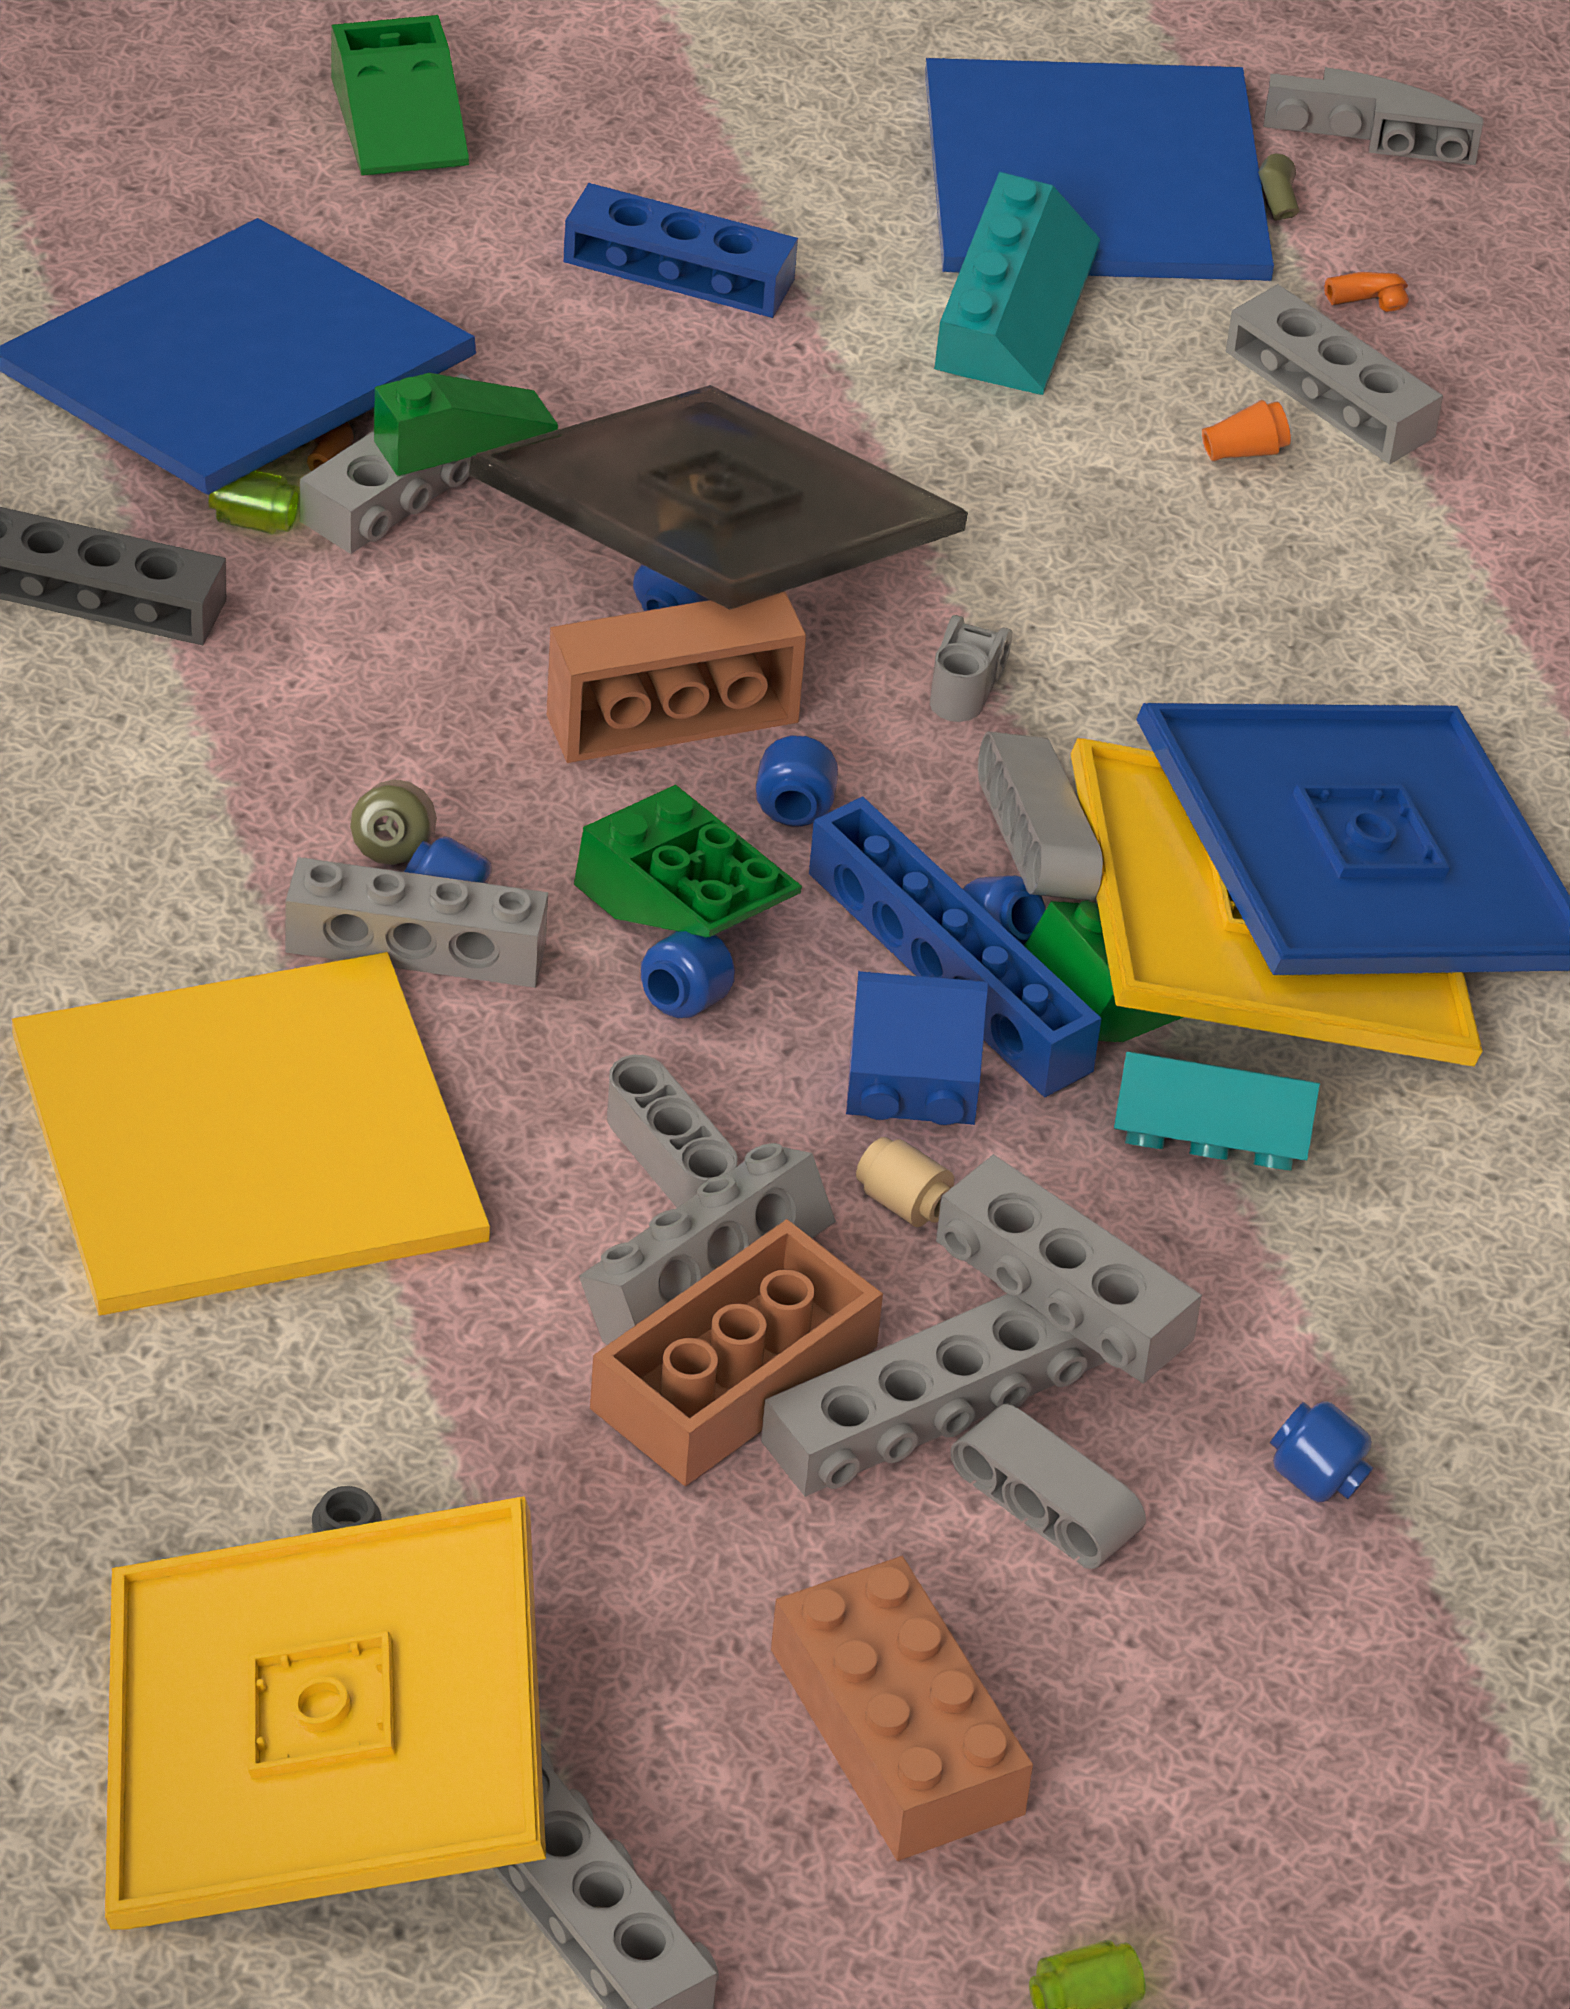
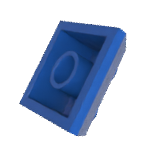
[846,971,988,1125]

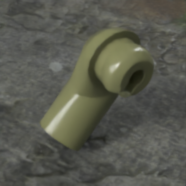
[1258,153,1300,221]

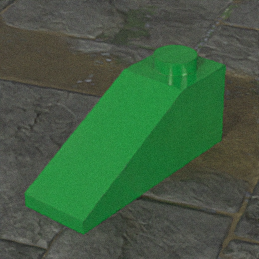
[374,373,558,477]

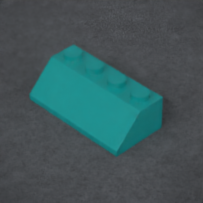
[934,172,1100,395]

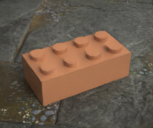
[546,588,806,763]
[590,1219,883,1487]
[771,1555,1033,1861]

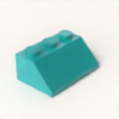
[1114,1051,1320,1171]

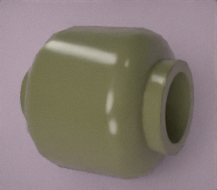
[350,779,437,865]

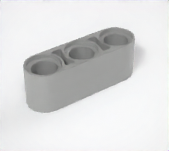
[607,1055,738,1208]
[950,1404,1146,1569]

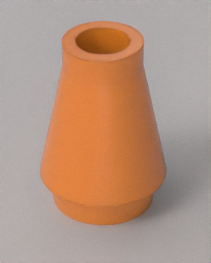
[1202,400,1291,461]

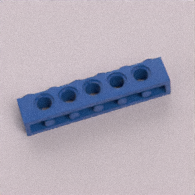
[809,796,1101,1098]

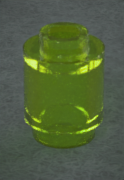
[208,470,300,534]
[1029,1940,1146,2009]

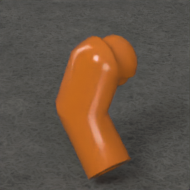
[1324,272,1409,312]

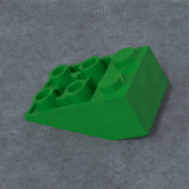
[331,15,469,176]
[574,785,802,938]
[1024,900,1184,1042]

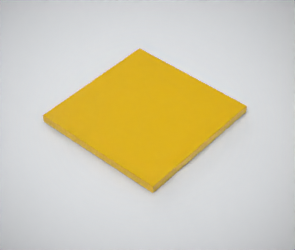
[1071,738,1483,1067]
[12,952,490,1316]
[105,1496,546,1930]

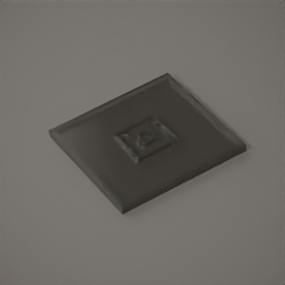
[469,385,968,610]

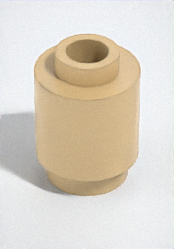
[856,1137,954,1227]

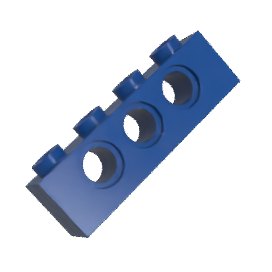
[563,183,798,318]

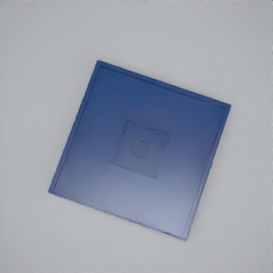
[925,58,1274,281]
[0,218,476,495]
[1136,703,1570,975]

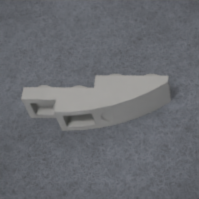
[1263,67,1483,165]

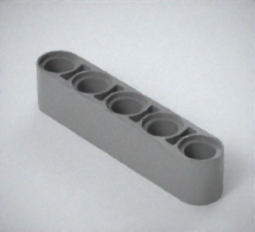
[978,731,1103,901]

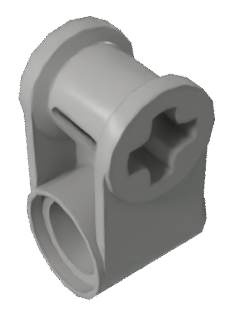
[930,615,1012,722]

